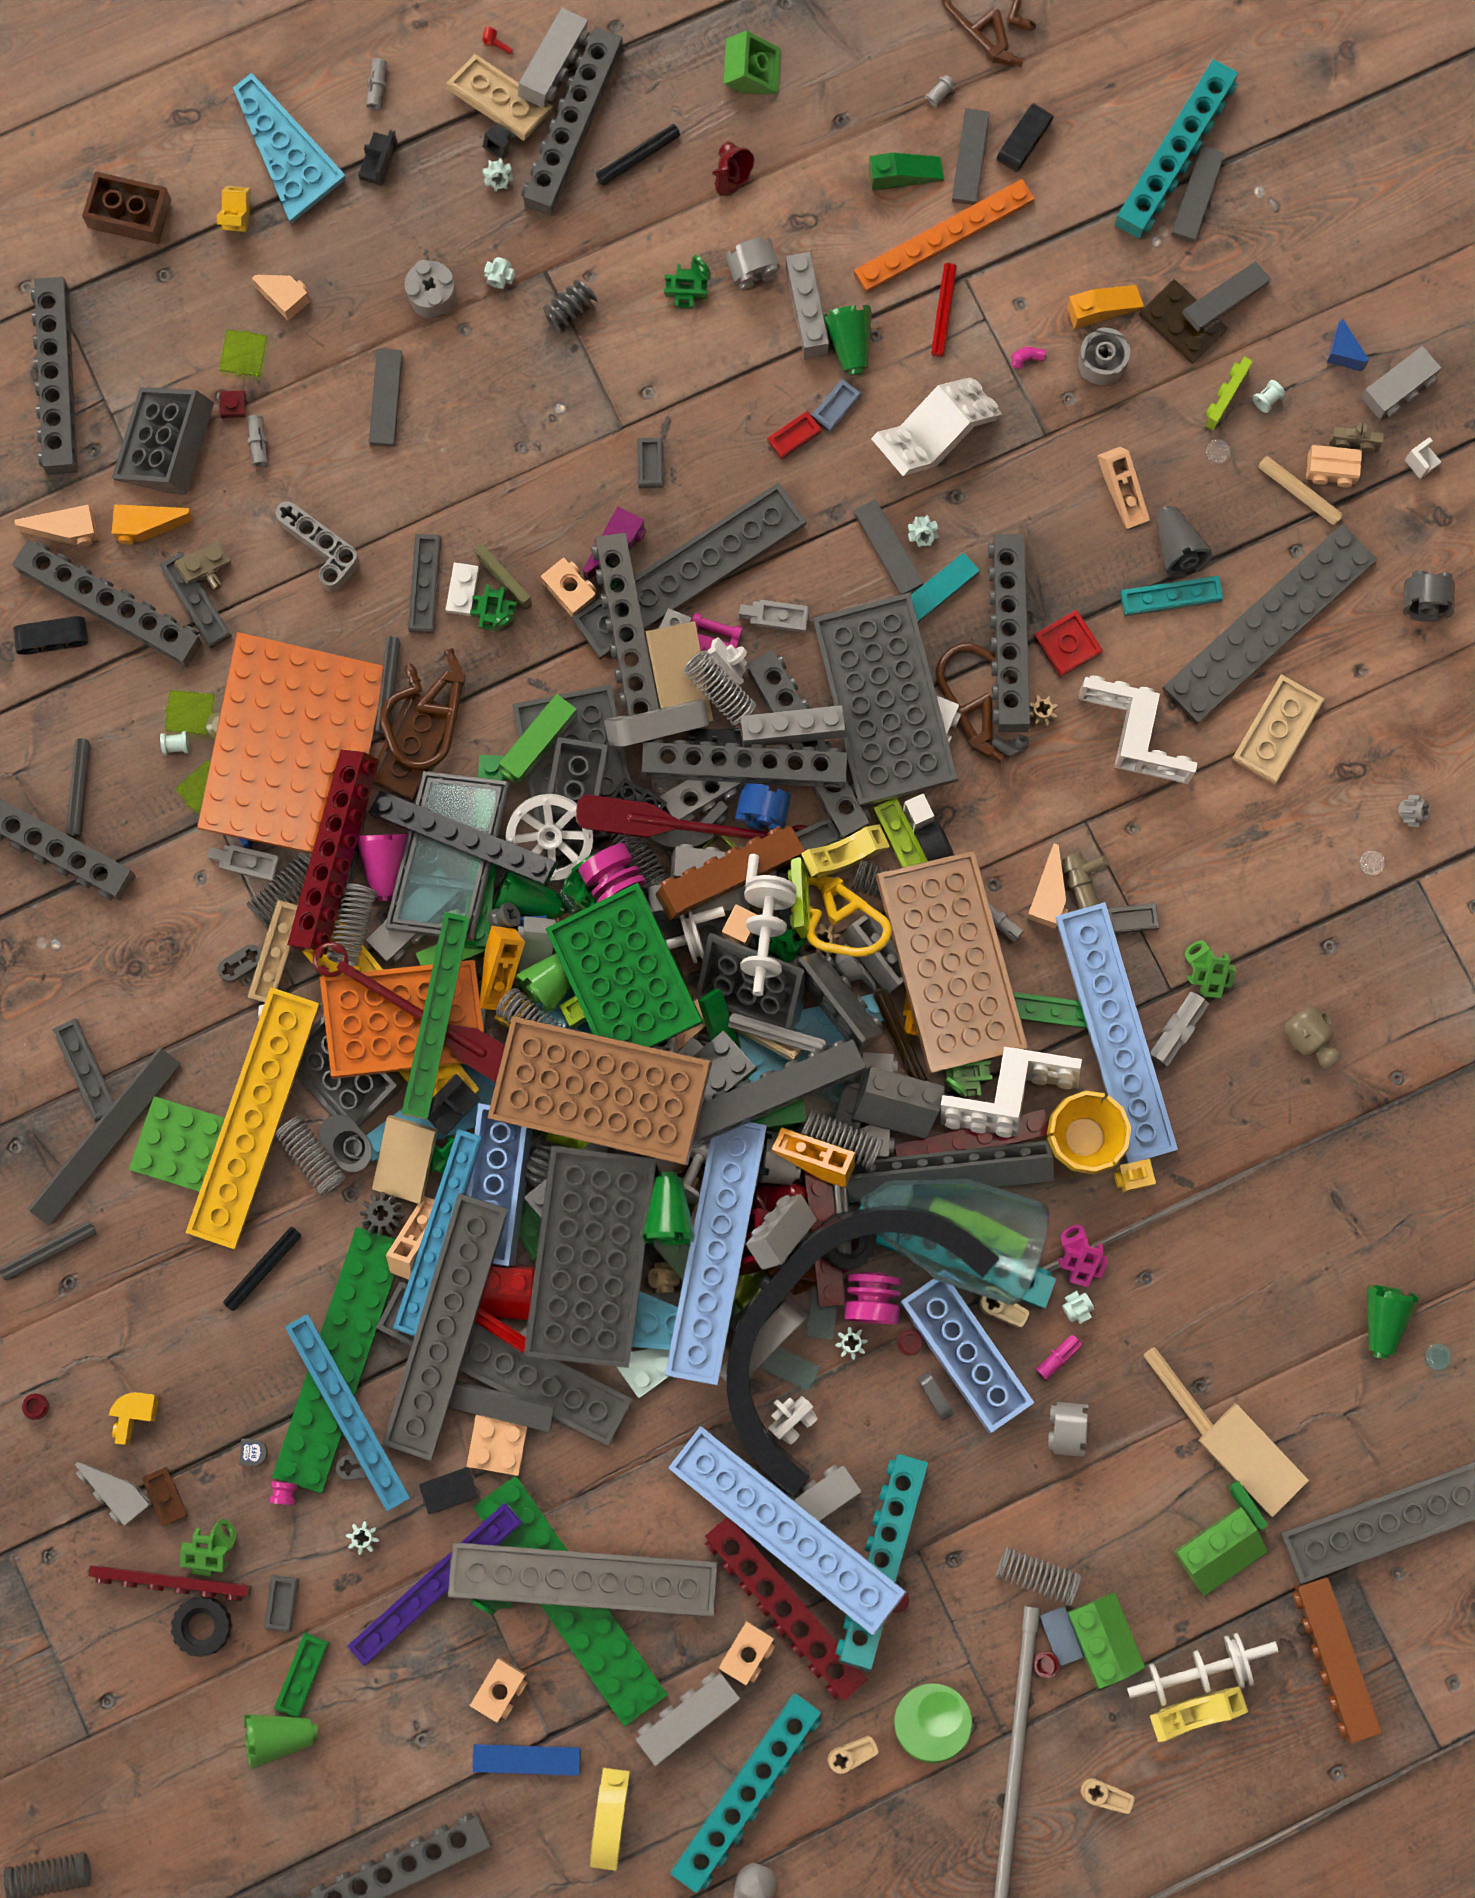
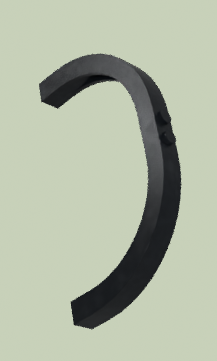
[726,1206,1000,1497]

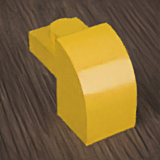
[217,186,251,232]
[109,1393,159,1445]

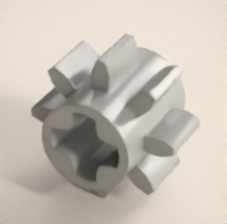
[1398,795,1431,827]

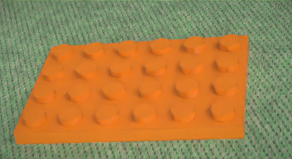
[320,960,484,1079]

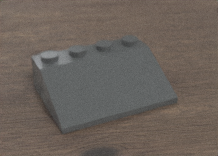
[112,387,214,494]
[695,933,805,1030]
[797,952,883,1053]
[296,1015,407,1127]

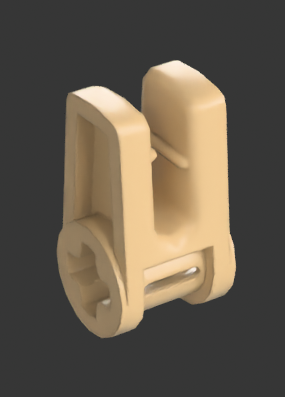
[979,1291,1029,1328]
[827,1736,878,1774]
[1080,1778,1134,1814]

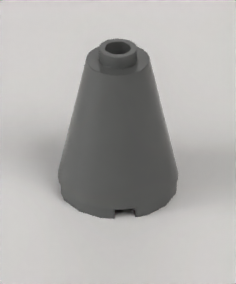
[1156,506,1213,578]

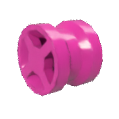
[269,1481,298,1505]

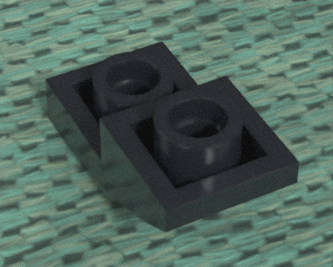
[610,777,667,810]

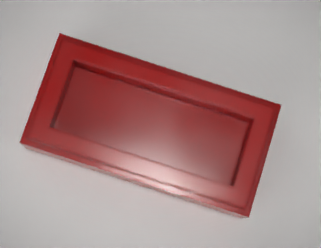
[767,411,822,460]

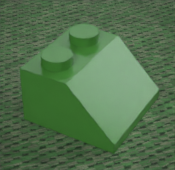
[724,30,781,94]

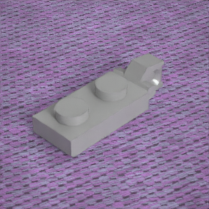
[738,600,809,633]
[207,844,280,882]

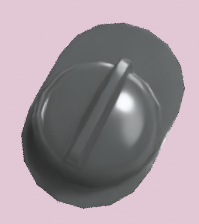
[319,1115,372,1172]

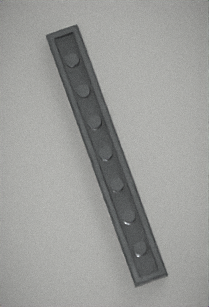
[28,1047,181,1226]

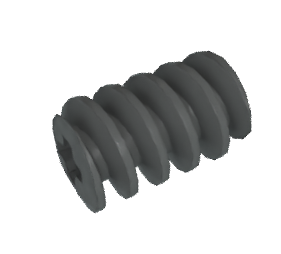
[543,279,598,333]

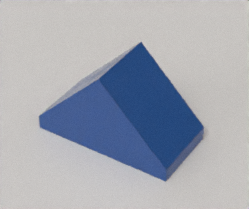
[1327,319,1369,371]

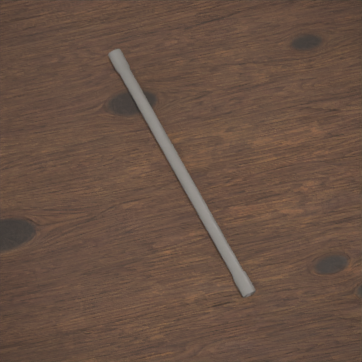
[994,1606,1040,1898]

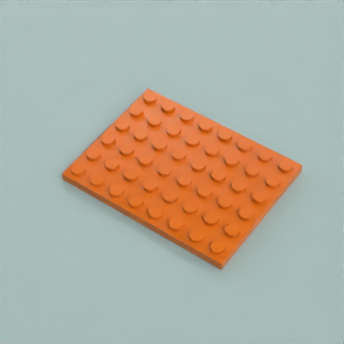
[197,632,383,854]

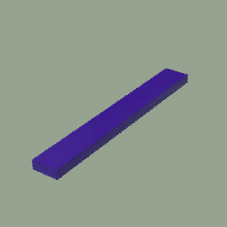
[347,1502,523,1666]

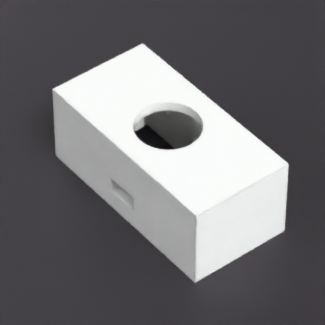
[903,793,934,834]

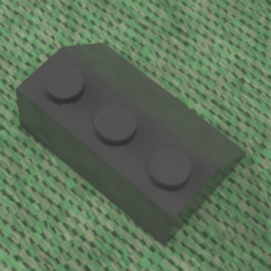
[852,1067,945,1139]

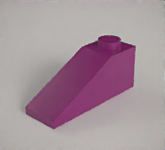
[583,506,646,580]

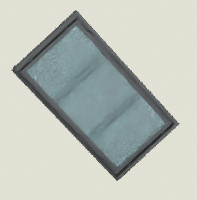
[385,771,511,941]

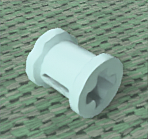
[1252,380,1286,413]
[160,731,190,756]

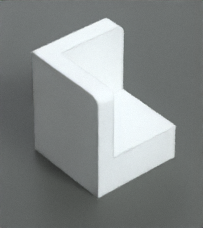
[1405,437,1441,479]

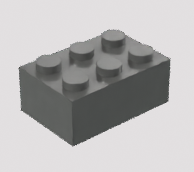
[547,737,609,822]

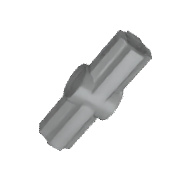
[1150,992,1209,1068]

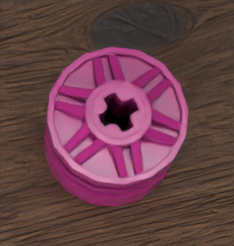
[578,843,647,903]
[845,1272,902,1325]

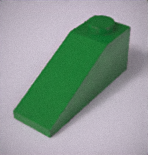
[868,153,944,191]

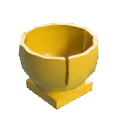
[1047,1091,1131,1175]

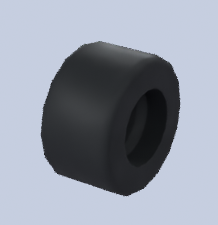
[916,821,955,861]

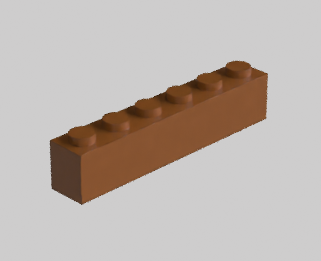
[655,825,805,921]
[1292,1577,1382,1743]

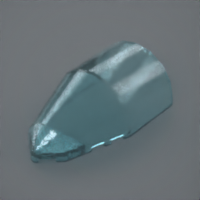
[861,1179,1049,1305]

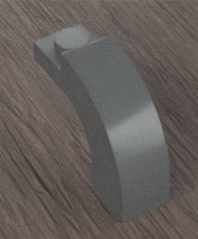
[645,801,728,852]

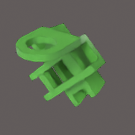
[1185,940,1236,998]
[944,1060,992,1099]
[180,1519,237,1576]

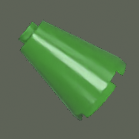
[515,953,571,1014]
[244,1714,318,1769]

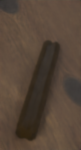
[874,989,927,1081]

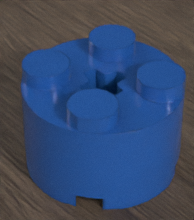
[735,784,791,830]

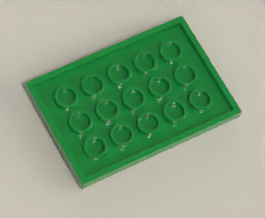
[545,883,704,1048]

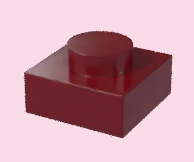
[220,390,246,418]

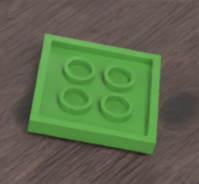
[129,1096,225,1192]

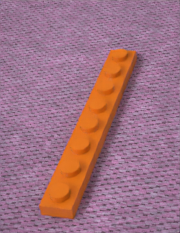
[854,179,1035,293]

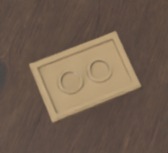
[372,1115,438,1204]

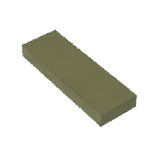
[475,543,532,610]

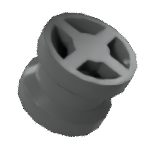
[488,902,521,928]

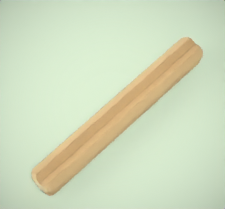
[1258,456,1343,525]
[1144,1347,1213,1435]

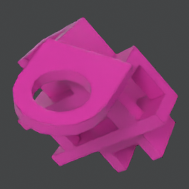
[1058,1225,1108,1287]

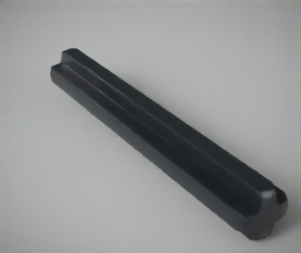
[596,124,680,185]
[223,1227,301,1311]

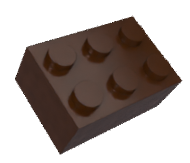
[82,171,171,244]

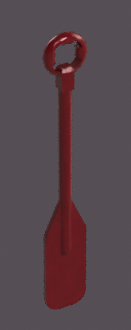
[576,795,808,839]
[313,942,505,1083]

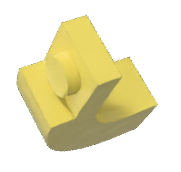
[801,824,890,878]
[1150,1686,1248,1742]
[590,1768,630,1871]

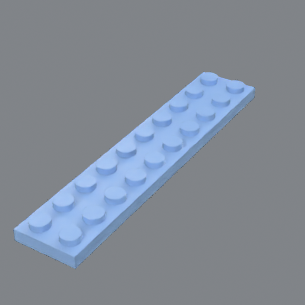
[1055,902,1178,1163]
[665,1122,767,1385]
[669,1426,907,1635]

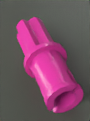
[1035,1335,1082,1381]

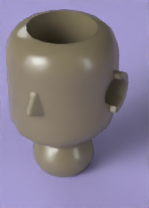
[1284,1006,1342,1069]

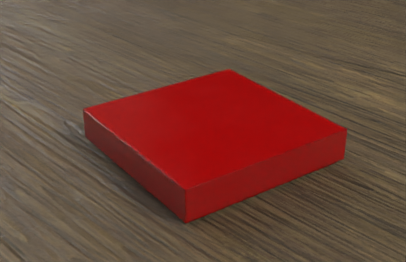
[1034,609,1103,678]

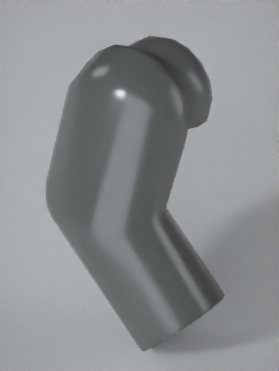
[991,735,1029,757]

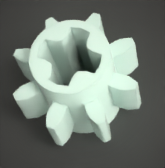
[482,158,513,191]
[484,258,515,289]
[908,515,939,547]
[1062,1291,1095,1324]
[835,1327,868,1360]
[346,1521,380,1555]

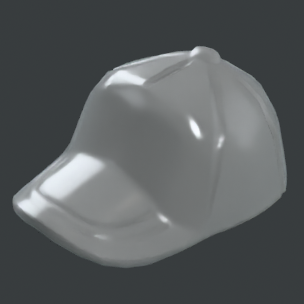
[835,944,876,991]
[734,1863,777,1898]

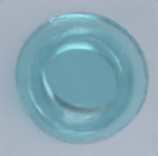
[1424,1344,1451,1370]

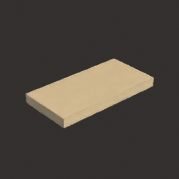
[446,54,553,141]
[646,621,713,721]
[1231,674,1325,785]
[1198,1404,1309,1517]

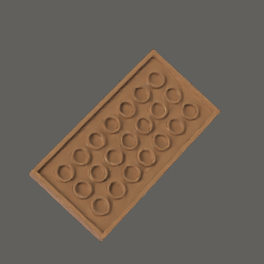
[875,851,1028,1074]
[487,1016,712,1165]

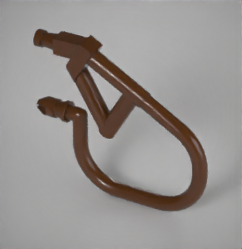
[942,0,1037,68]
[936,643,1016,763]
[380,648,466,770]

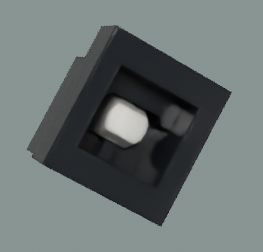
[483,122,516,160]

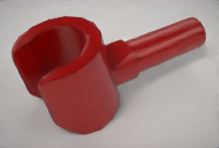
[482,27,513,54]

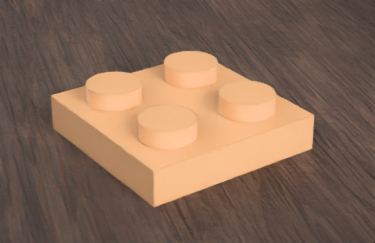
[467,1414,528,1476]

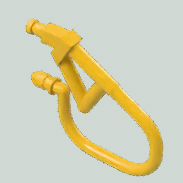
[791,876,892,957]

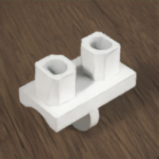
[705,637,747,686]
[768,1396,818,1445]

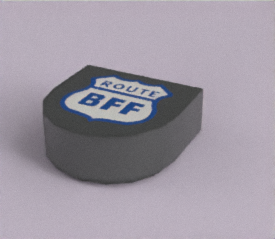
[239,1439,268,1466]

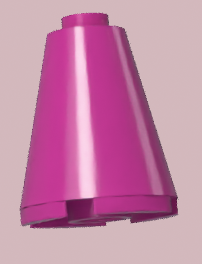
[357,834,407,901]

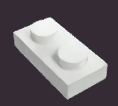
[446,562,479,616]

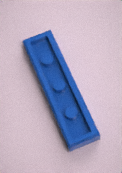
[472,1744,580,1775]

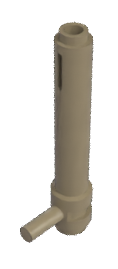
[1062,853,1109,910]

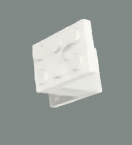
[871,377,1002,476]
[1078,676,1197,784]
[940,1047,1082,1138]

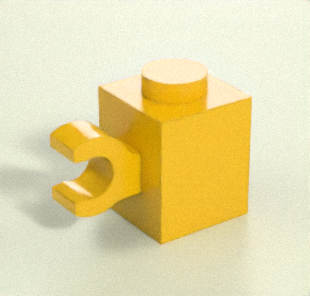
[1114,1159,1156,1193]

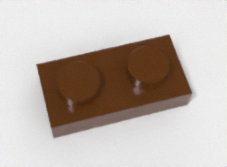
[142,1467,188,1527]

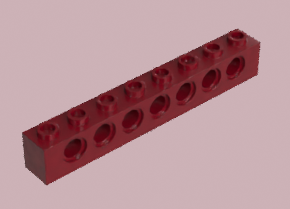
[287,749,379,955]
[704,1517,868,1701]

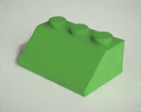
[1173,1507,1268,1596]
[1066,1592,1145,1689]

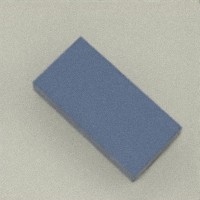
[812,379,862,433]
[1039,1606,1083,1666]

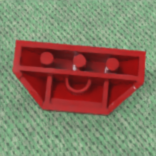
[480,1264,535,1320]

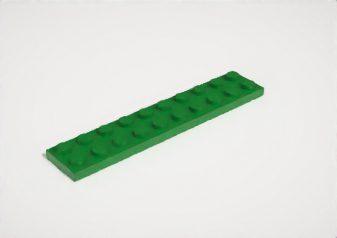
[272,1227,396,1493]
[473,1476,668,1727]

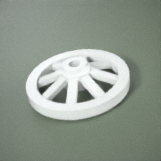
[506,794,593,880]

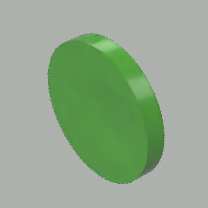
[894,1684,972,1764]

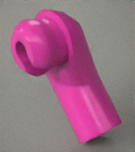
[1011,346,1046,369]

